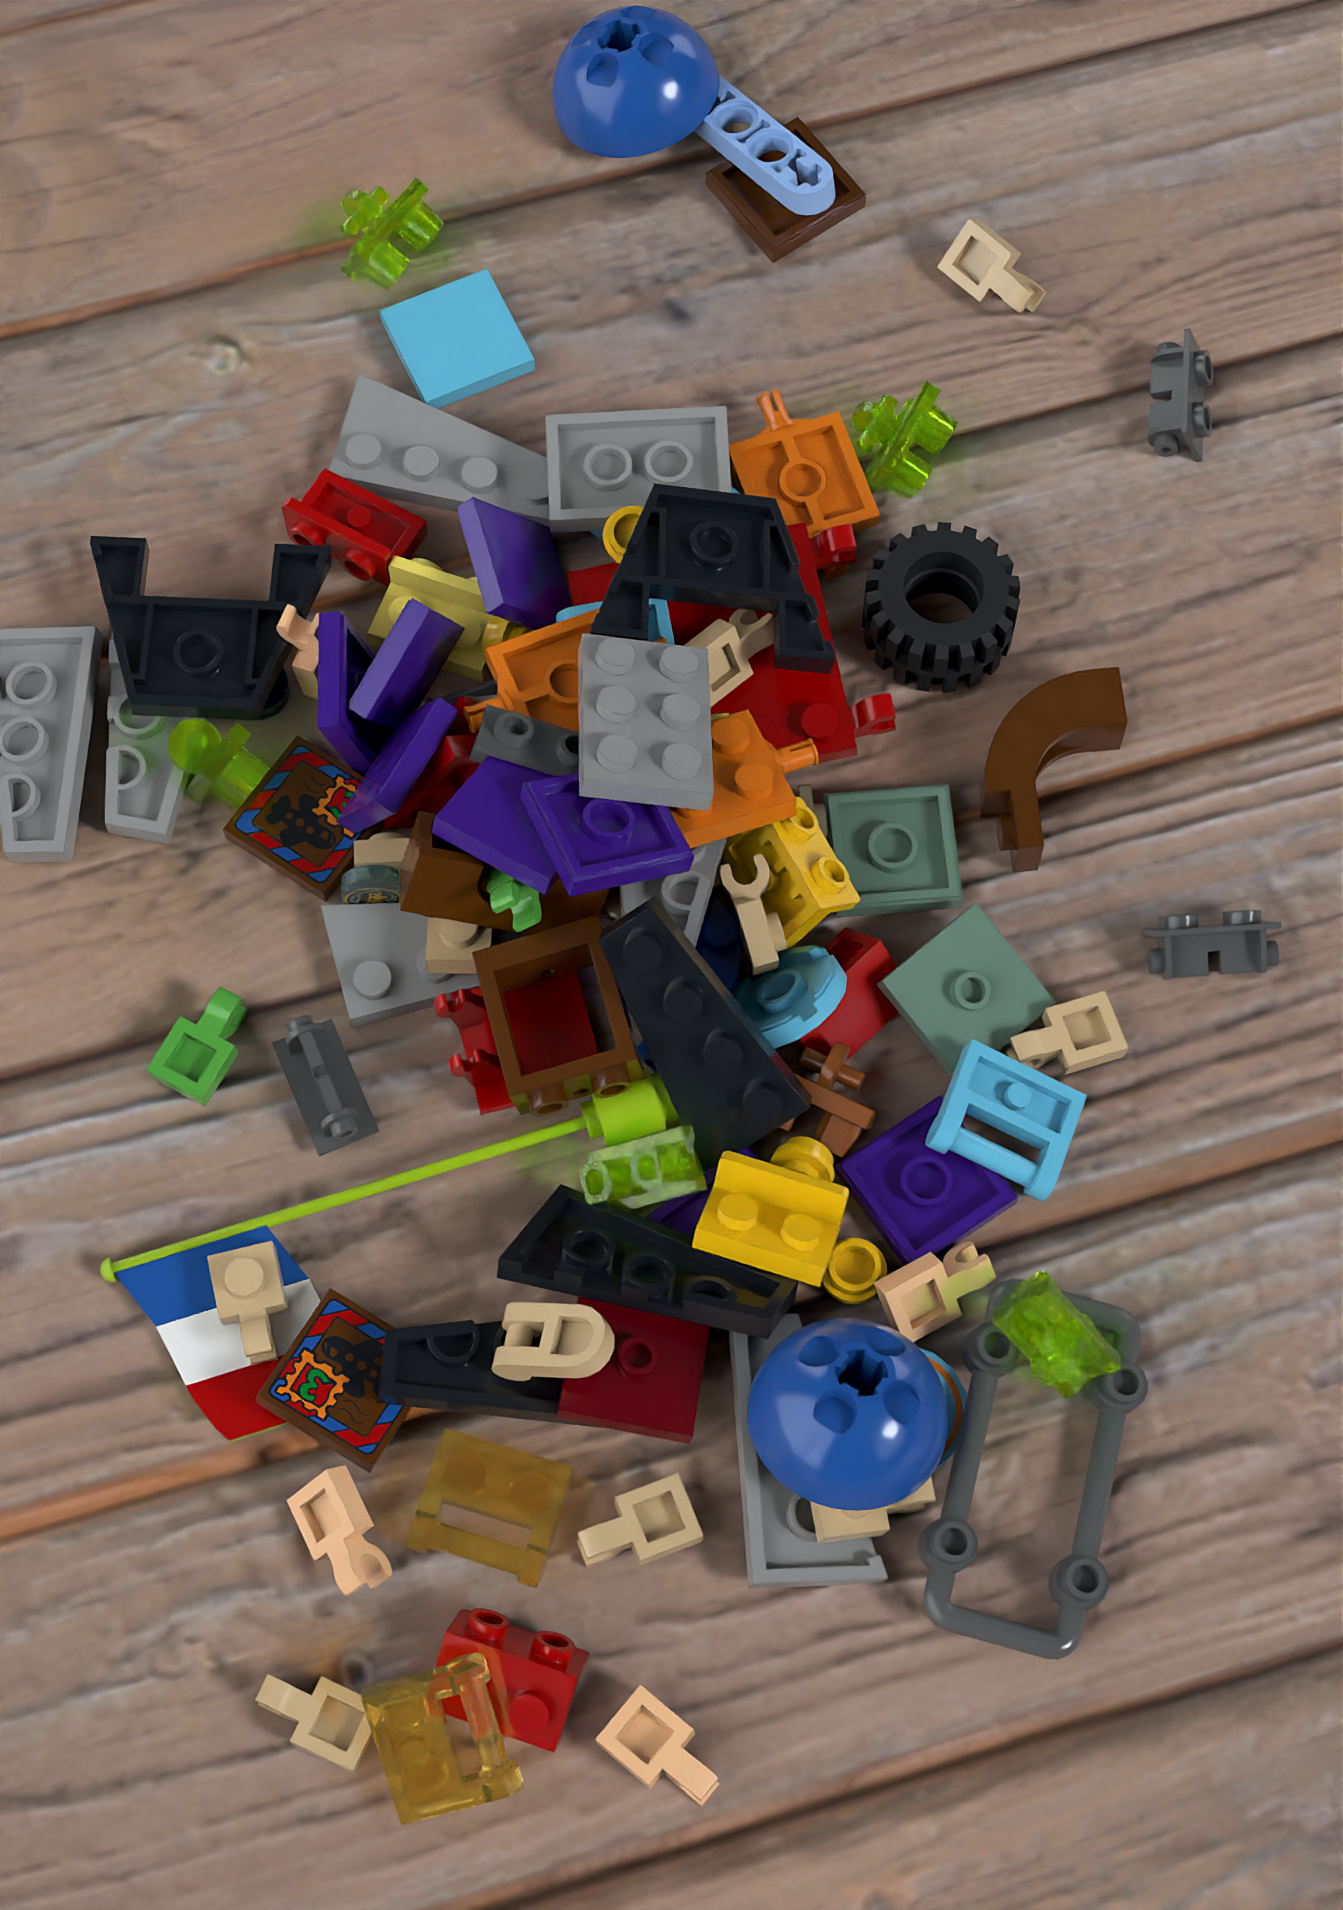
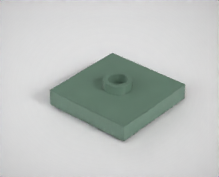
[823,784,963,918]
[876,903,1056,1078]

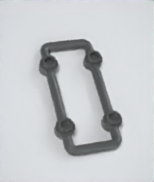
[918,1279,1148,1660]

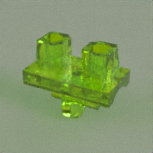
[340,178,444,290]
[851,381,958,499]
[167,718,270,812]
[579,1125,707,1211]
[993,1271,1121,1399]

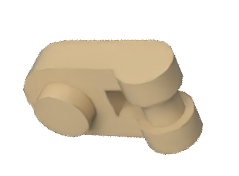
[491,1302,614,1381]

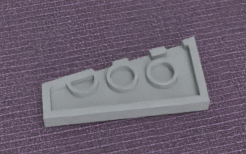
[329,374,561,533]
[0,626,104,862]
[105,634,205,845]
[320,903,530,1028]
[728,1314,888,1589]

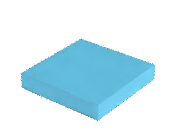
[380,269,535,409]

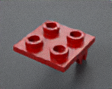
[433,971,598,1115]

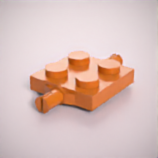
[729,389,880,580]
[463,608,667,733]
[668,709,819,849]

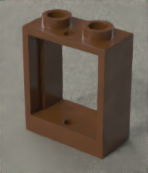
[472,915,646,1117]

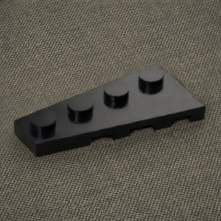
[598,896,812,1172]
[497,1184,798,1339]
[377,1320,609,1429]

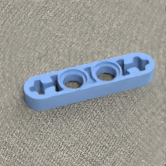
[694,75,836,216]

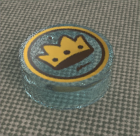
[341,865,400,904]

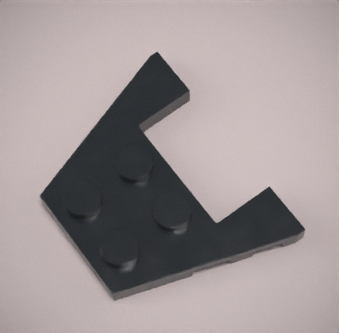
[589,483,835,674]
[90,536,332,720]

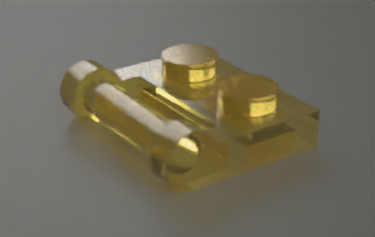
[407,1428,574,1588]
[361,1653,524,1825]

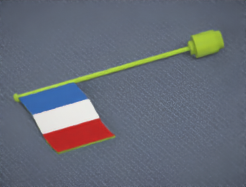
[100,1068,680,1442]

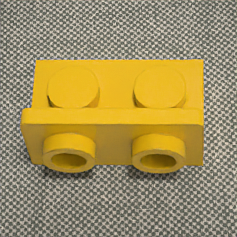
[722,797,860,949]
[692,1150,849,1287]

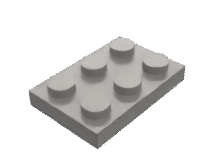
[545,406,732,533]
[578,633,714,811]

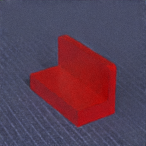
[383,696,481,829]
[796,927,898,1074]

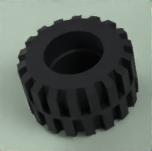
[862,522,1021,693]

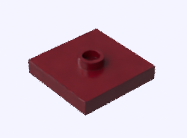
[556,1296,710,1444]

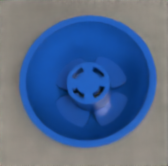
[552,5,719,158]
[747,1317,948,1511]

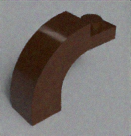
[979,667,1128,872]

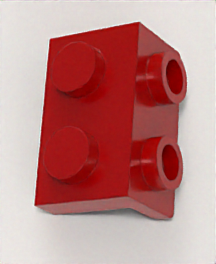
[281,468,428,587]
[424,1608,589,1753]

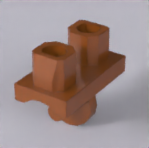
[779,1041,880,1157]

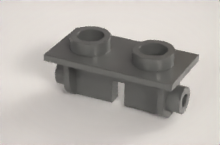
[1148,328,1213,462]
[469,704,579,776]
[1142,910,1281,980]
[272,1015,379,1157]

